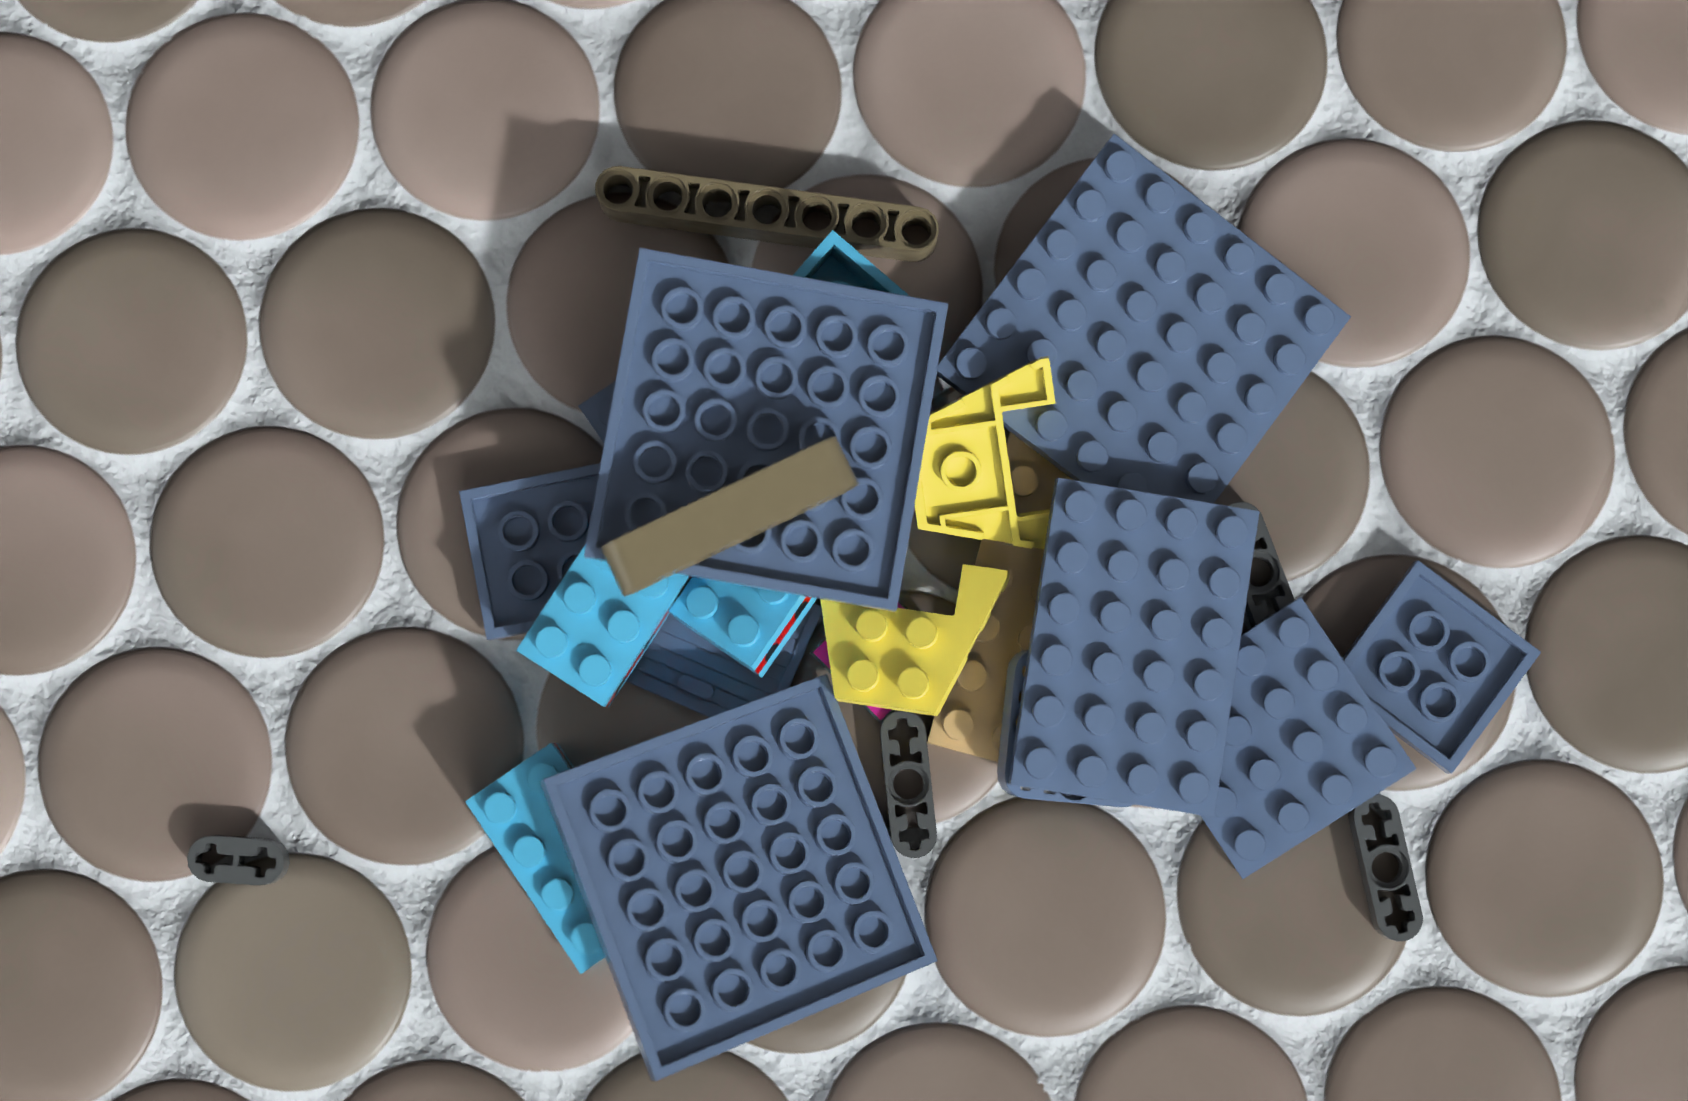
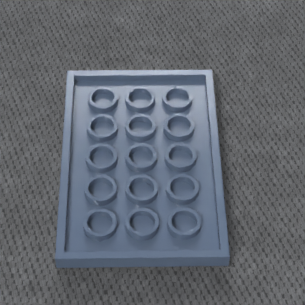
[1008,478,1260,817]

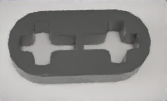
[187,835,290,886]

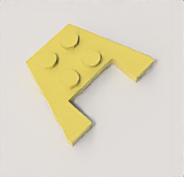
[914,356,1056,549]
[820,564,1010,716]

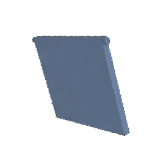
[626,603,823,717]

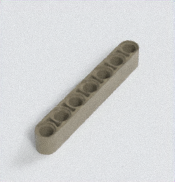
[595,166,939,262]

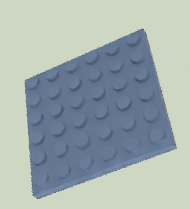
[936,134,1351,503]
[584,248,948,612]
[540,674,938,1081]

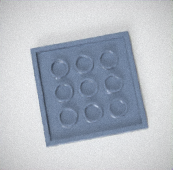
[1200,597,1417,879]

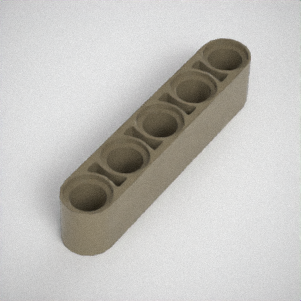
[600,437,859,597]

